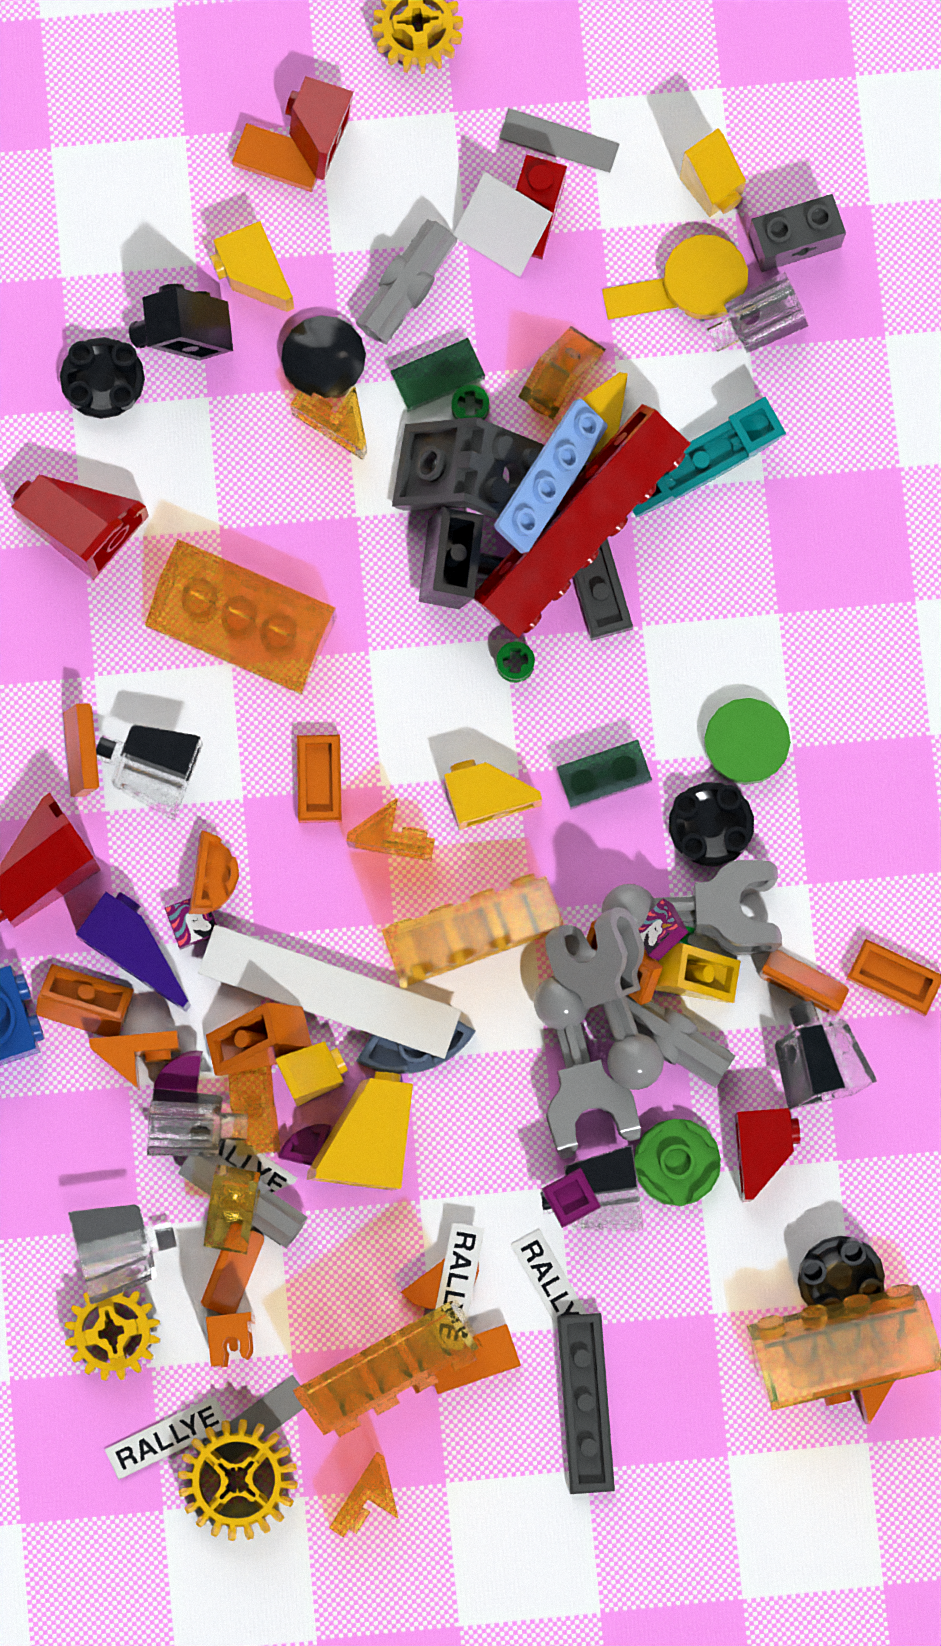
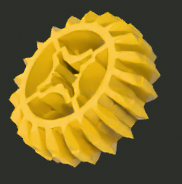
[178,1419,298,1541]

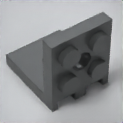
[392,417,545,519]

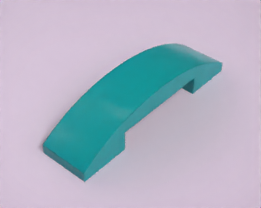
[632,396,787,518]

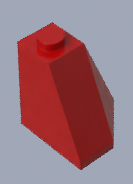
[11,474,149,580]
[0,793,101,928]

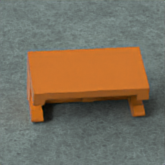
[206,1312,256,1368]

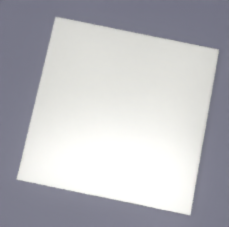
[453,171,553,278]

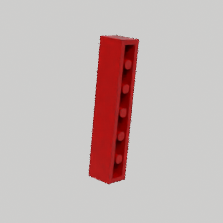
[473,404,691,638]

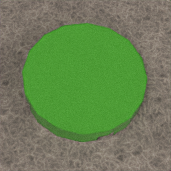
[704,698,791,785]
[634,1119,721,1207]

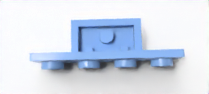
[494,399,608,553]

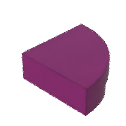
[153,1050,203,1093]
[278,1124,331,1166]

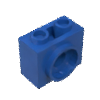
[0,965,45,1066]

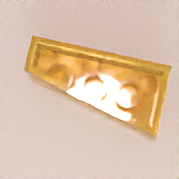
[381,873,564,989]

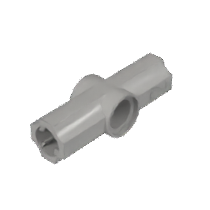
[356,219,457,345]
[605,995,736,1088]
[178,1146,308,1249]

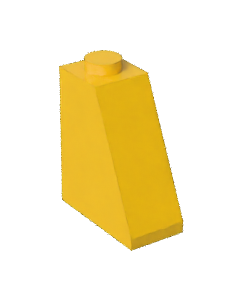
[306,1072,413,1191]

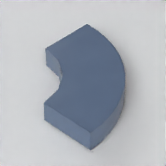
[356,1020,476,1074]

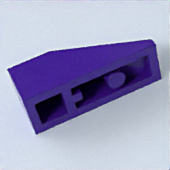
[76,891,191,1012]

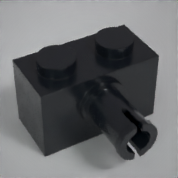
[129,284,233,361]
[418,507,505,610]

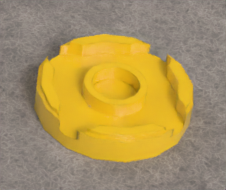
[663,234,748,320]

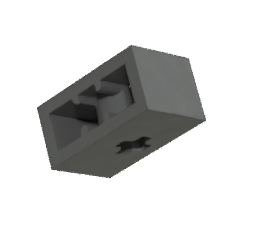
[748,193,846,273]

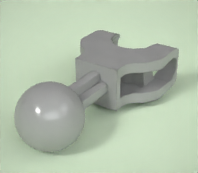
[601,860,782,955]
[545,907,664,1090]
[534,975,641,1159]

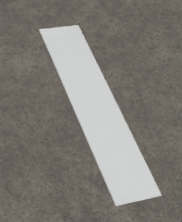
[197,925,462,1059]

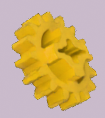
[372,0,463,74]
[64,1284,161,1381]

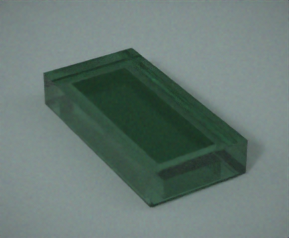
[390,338,485,412]

